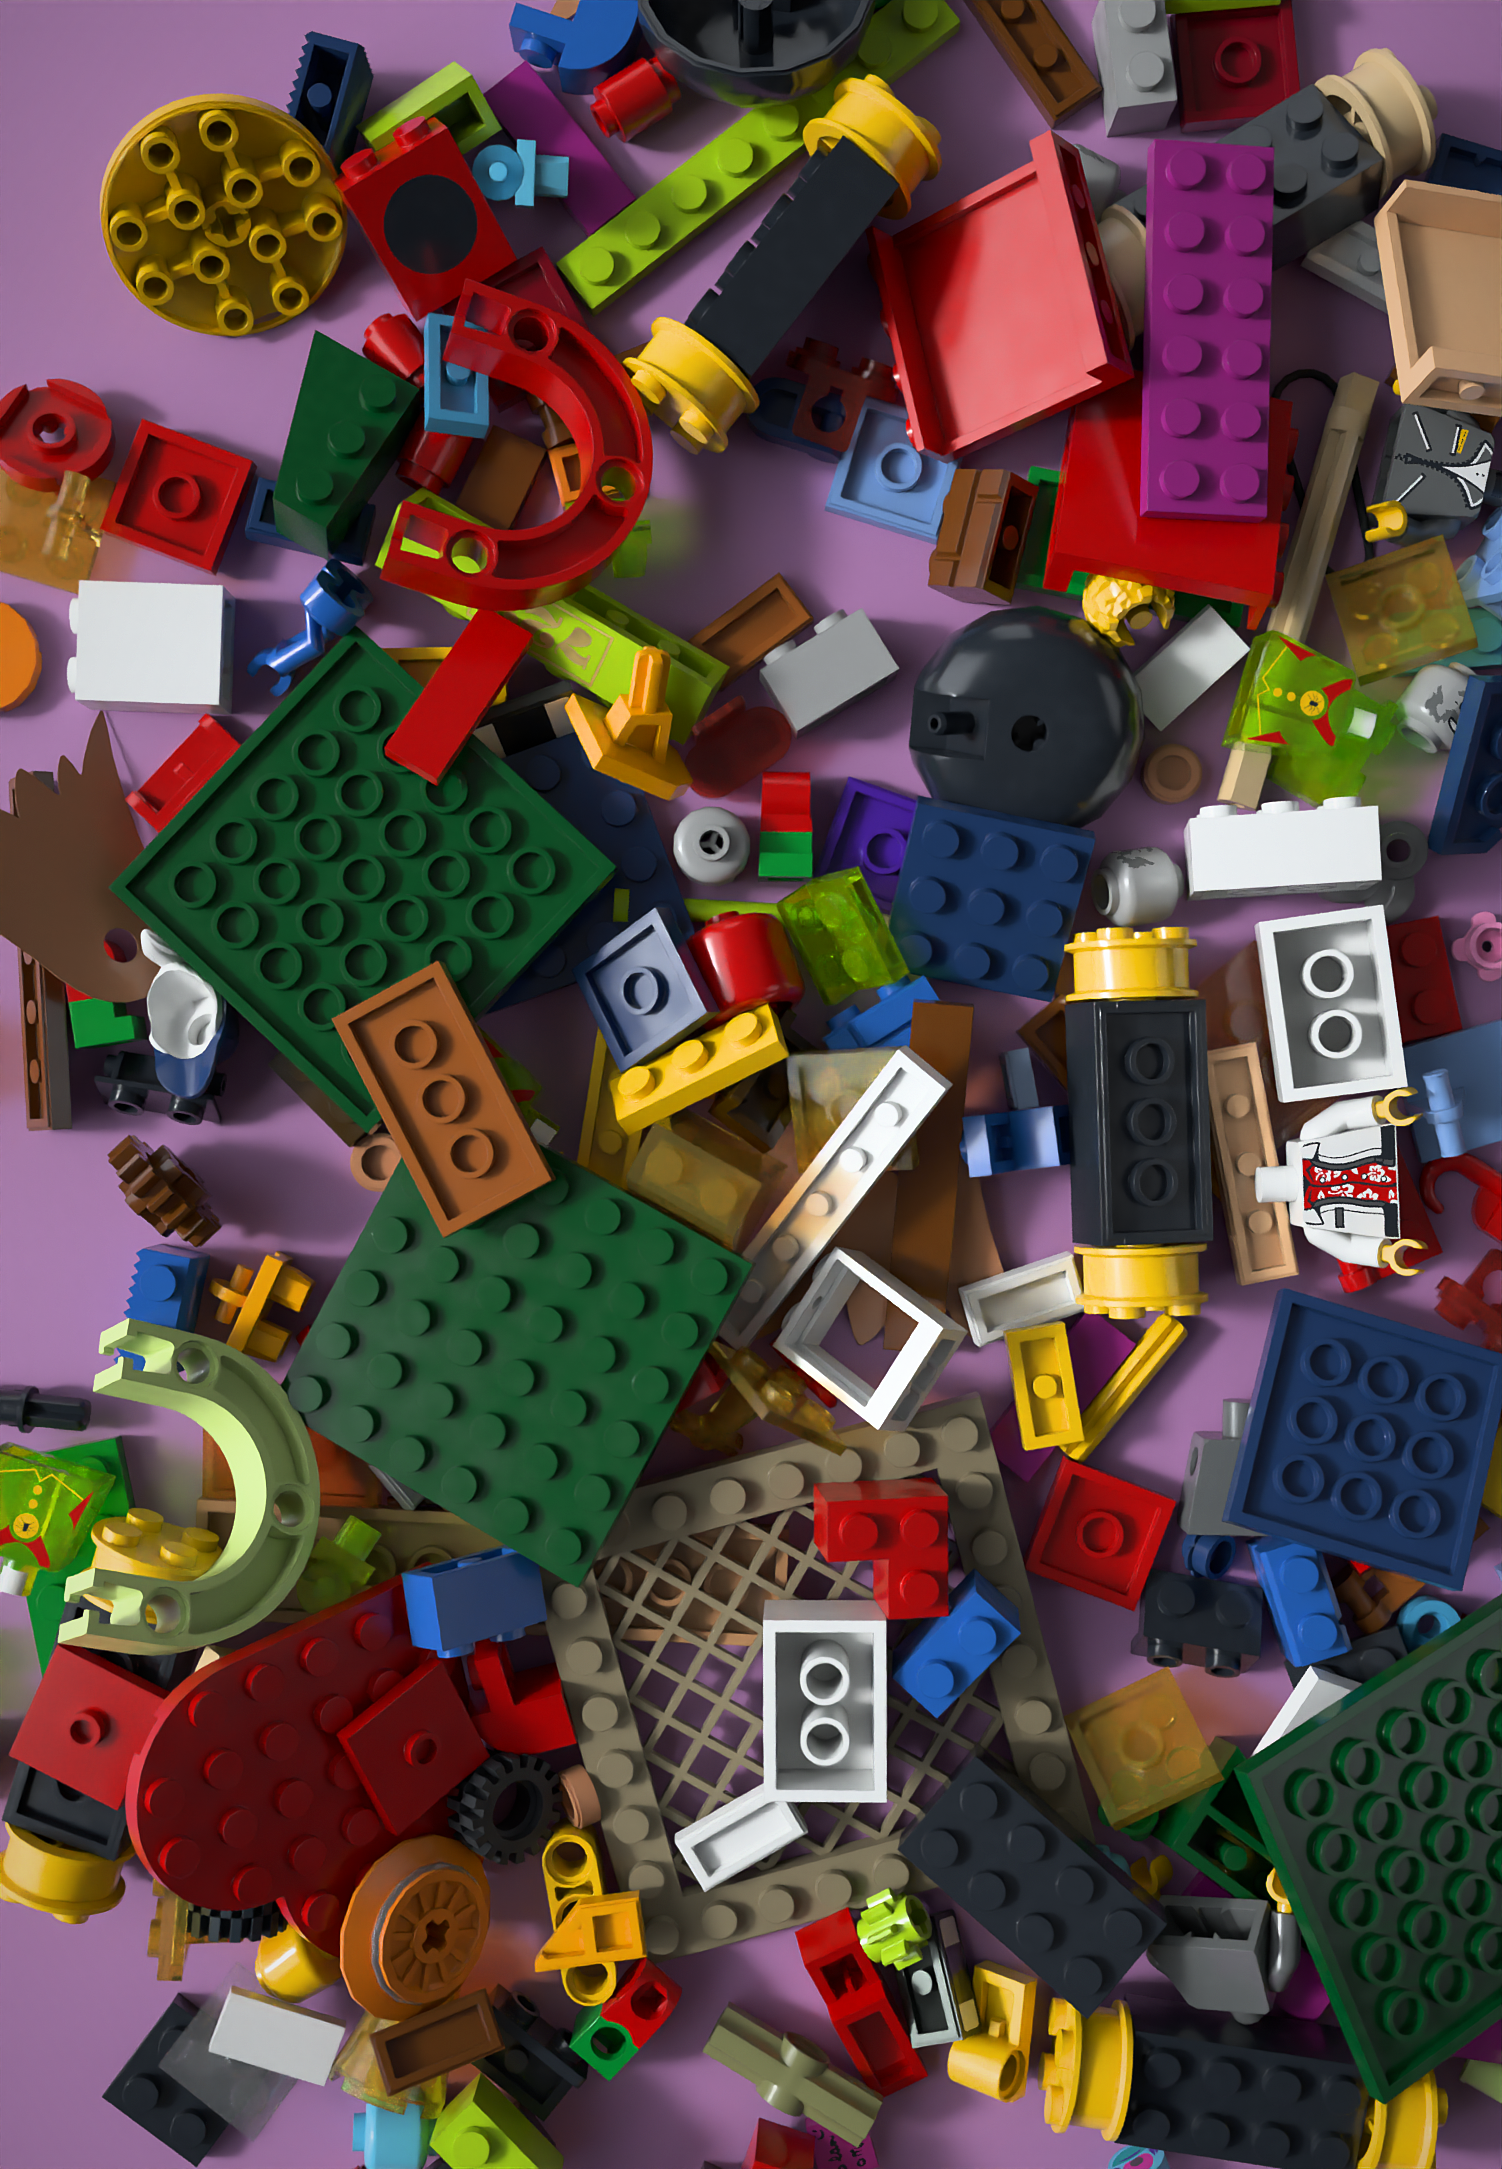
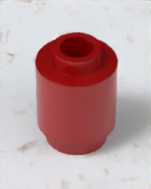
[590,56,681,143]
[362,313,424,405]
[395,407,475,496]

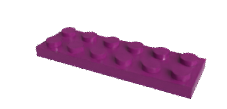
[1140,139,1275,523]

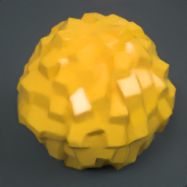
[1082,573,1175,648]

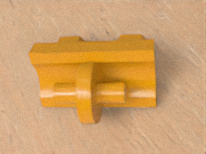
[208,1251,316,1363]

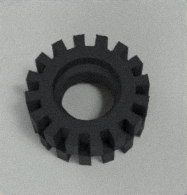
[446,1747,563,1865]

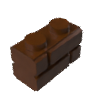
[927,469,1039,605]

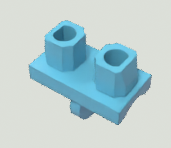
[472,139,569,209]

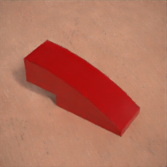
[795,1907,929,2098]

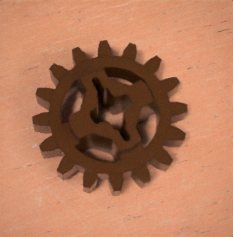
[108,1135,222,1248]

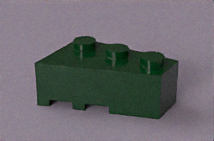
[273,330,420,561]
[1151,1736,1310,1953]

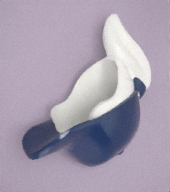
[141,929,240,1099]

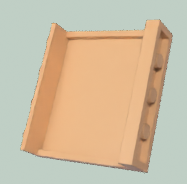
[1374,179,1502,417]

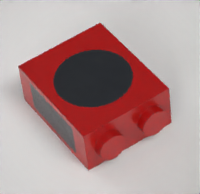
[331,116,518,322]

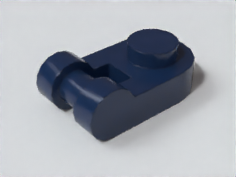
[746,377,856,464]

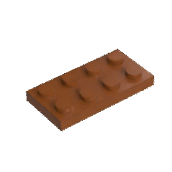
[332,961,556,1238]

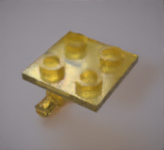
[0,467,116,595]
[669,1341,848,1457]

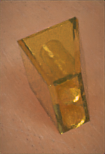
[626,1108,789,1254]

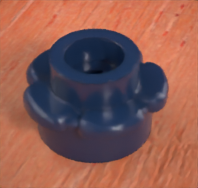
[1182,1534,1236,1580]

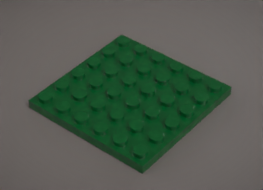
[108,625,619,1134]
[281,1140,757,1588]
[1233,1594,1502,2104]

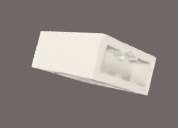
[773,1246,968,1431]

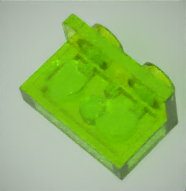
[1266,674,1399,809]
[777,866,910,1006]

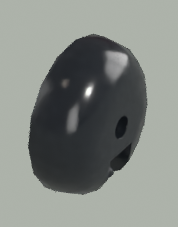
[638,0,875,108]
[909,605,1145,828]

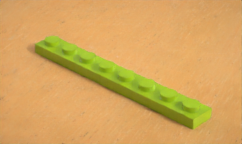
[556,0,961,317]

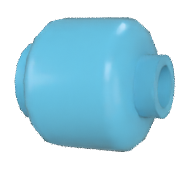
[352,2089,438,2169]

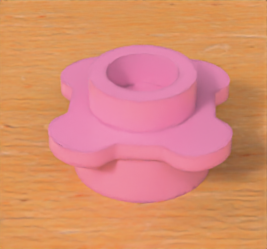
[1451,912,1502,982]

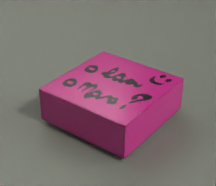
[805,2118,879,2169]

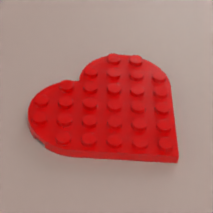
[125,1561,485,1958]

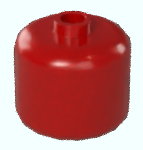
[686,911,806,1031]

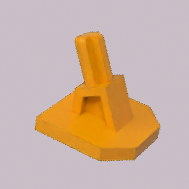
[564,645,693,801]

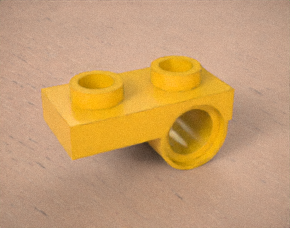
[948,1960,1037,2103]

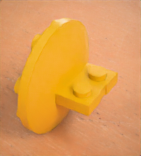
[100,93,348,336]

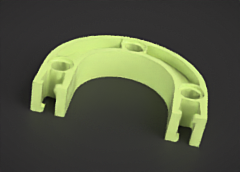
[58,1318,321,1656]

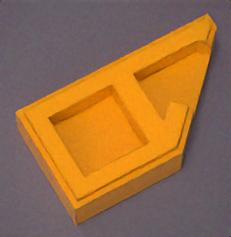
[535,1890,647,1972]

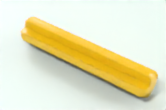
[1058,1313,1188,1463]

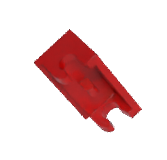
[125,713,242,833]

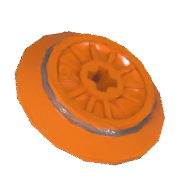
[340,1834,491,2022]

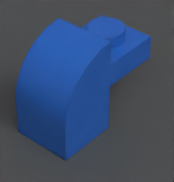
[509,0,643,95]
[960,1104,1070,1177]

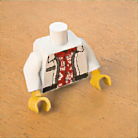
[1254,1087,1428,1276]

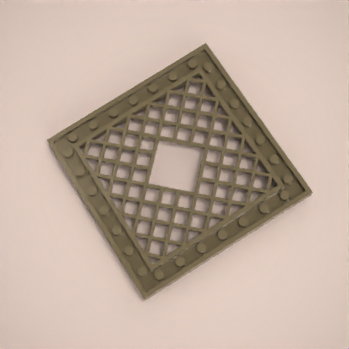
[539,1391,1096,1964]

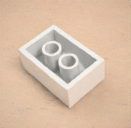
[1184,797,1382,901]
[1254,905,1408,1103]
[763,1600,887,1803]

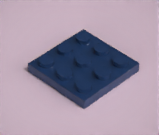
[879,795,1096,1003]

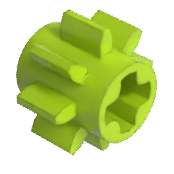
[857,1887,932,1971]

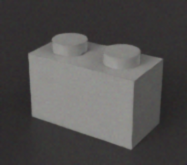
[1091,0,1178,137]
[759,608,899,740]

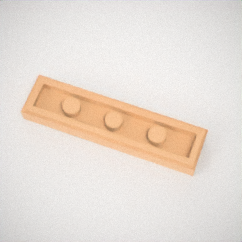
[1207,1042,1299,1286]

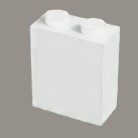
[67,580,236,715]

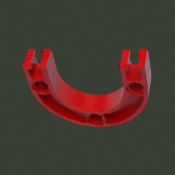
[380,278,653,611]

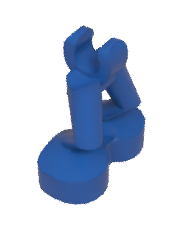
[247,558,373,697]

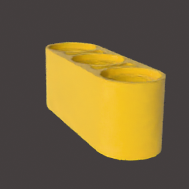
[542,1817,619,2006]

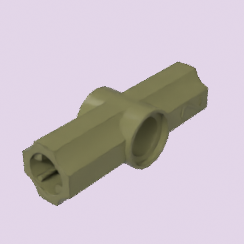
[702,2001,883,2148]

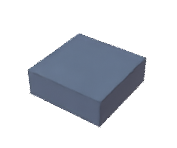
[999,1048,1039,1110]

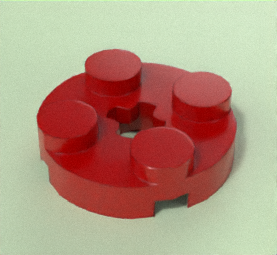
[0,378,116,498]

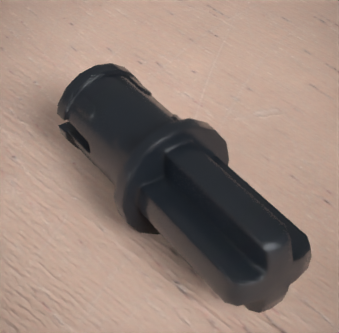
[0,1386,91,1433]

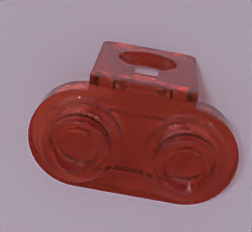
[785,336,900,452]
[684,694,792,800]
[1434,1248,1502,1353]

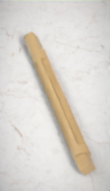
[1217,372,1379,811]

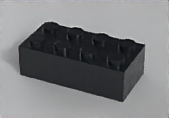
[897,1742,1167,2019]

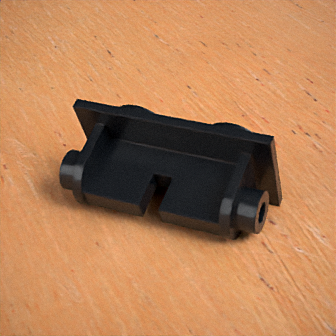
[94,1050,227,1125]

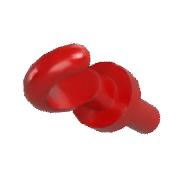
[769,1334,837,1409]

